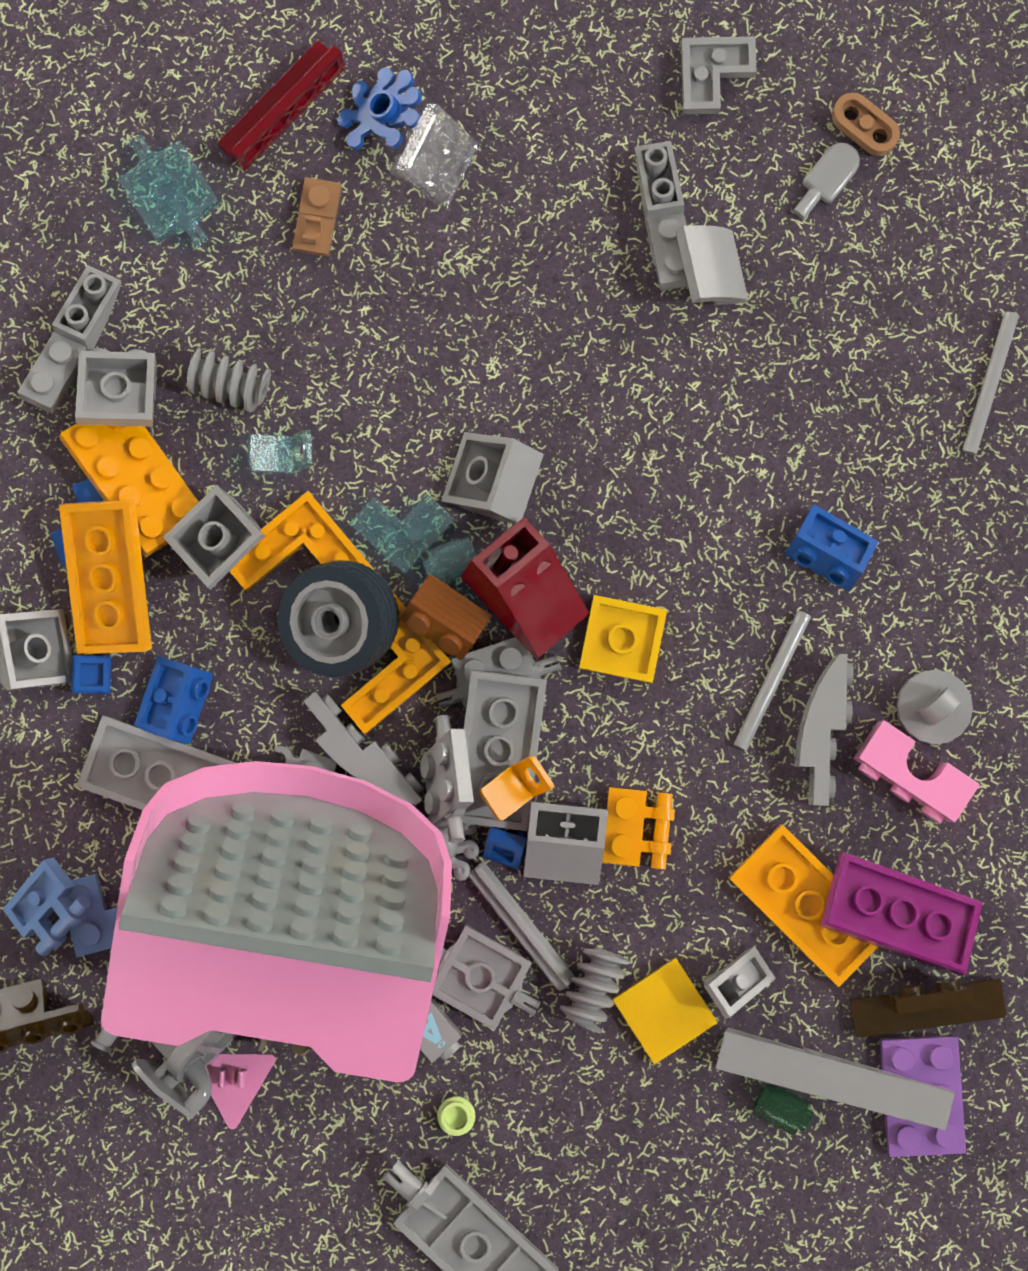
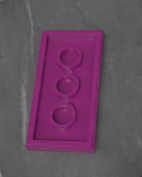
[820,852,983,976]

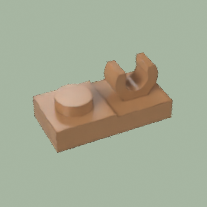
[292,177,342,257]

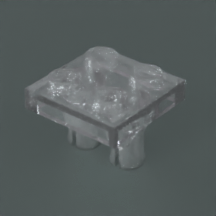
[390,103,479,208]

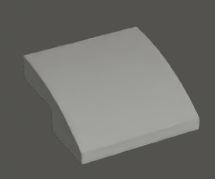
[676,225,749,305]

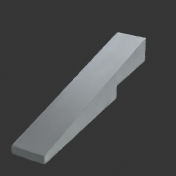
[715,1027,955,1131]

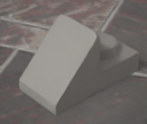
[704,946,776,1019]

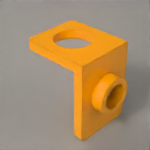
[479,755,555,821]

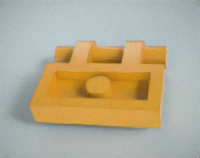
[602,787,675,869]

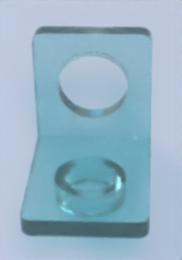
[248,429,312,473]

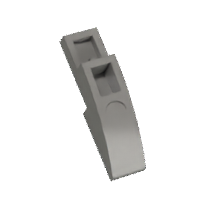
[635,141,688,291]
[17,265,122,414]
[794,654,853,806]
[304,692,424,805]

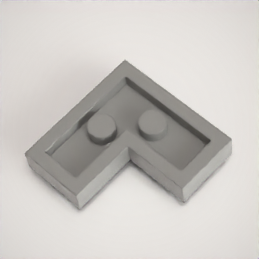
[681,36,756,114]

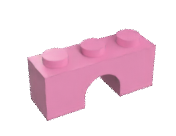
[853,720,980,824]

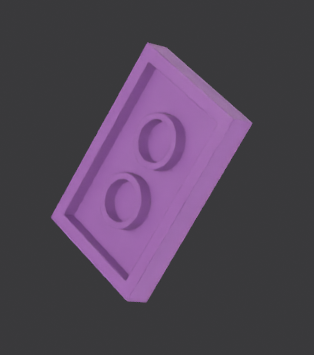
[880,1035,966,1157]

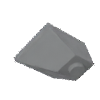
[0,609,73,691]

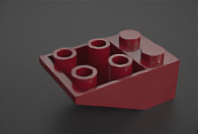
[461,517,590,660]

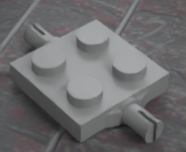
[436,637,561,709]
[420,715,474,843]
[433,925,541,1030]

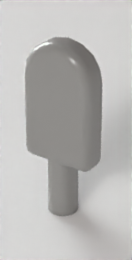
[793,143,860,220]

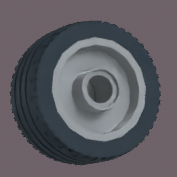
[277,560,399,677]

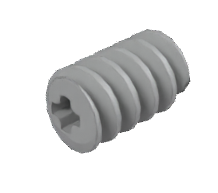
[187,347,271,413]
[559,947,631,1033]

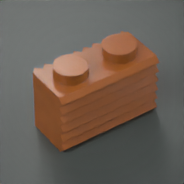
[400,574,492,660]

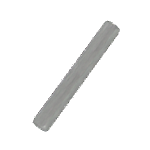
[468,862,575,991]

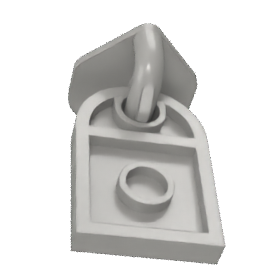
[91,1028,237,1119]

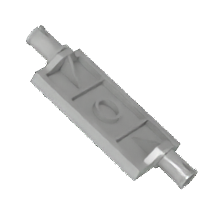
[382,1159,559,1271]

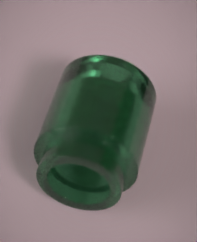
[752,1083,813,1136]

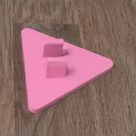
[207,1054,276,1129]

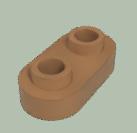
[832,93,900,156]

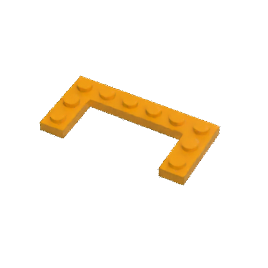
[229,491,452,735]

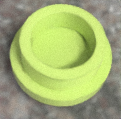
[437,1096,475,1136]

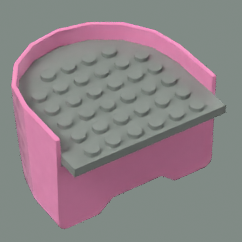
[101,761,452,1082]

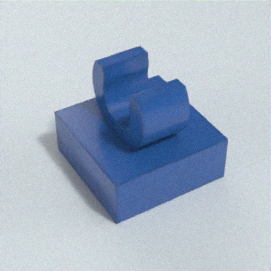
[483,827,527,870]

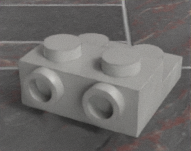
[75,348,157,427]

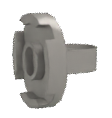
[896,670,973,745]

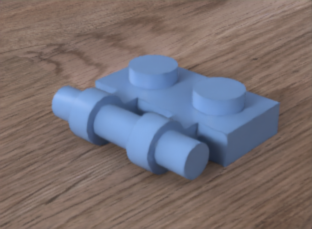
[2,858,91,956]

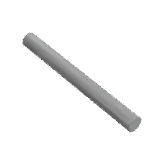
[962,311,1019,456]
[733,611,811,751]

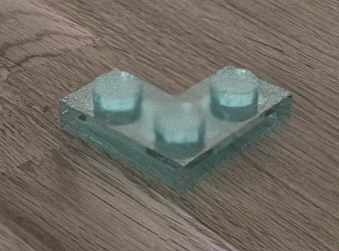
[349,494,455,575]

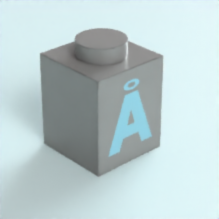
[420,998,462,1063]

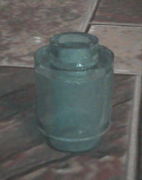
[421,537,477,583]

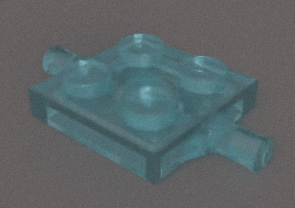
[118,135,221,247]

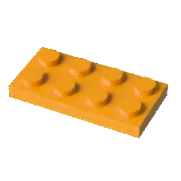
[60,424,199,558]
[59,500,152,654]
[728,824,878,987]

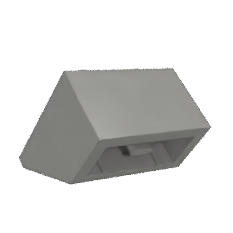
[523,802,608,885]

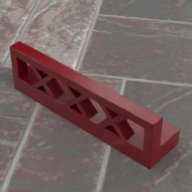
[217,40,346,171]

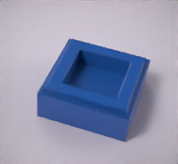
[72,655,111,694]

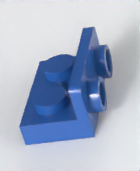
[785,504,879,590]
[134,656,213,744]

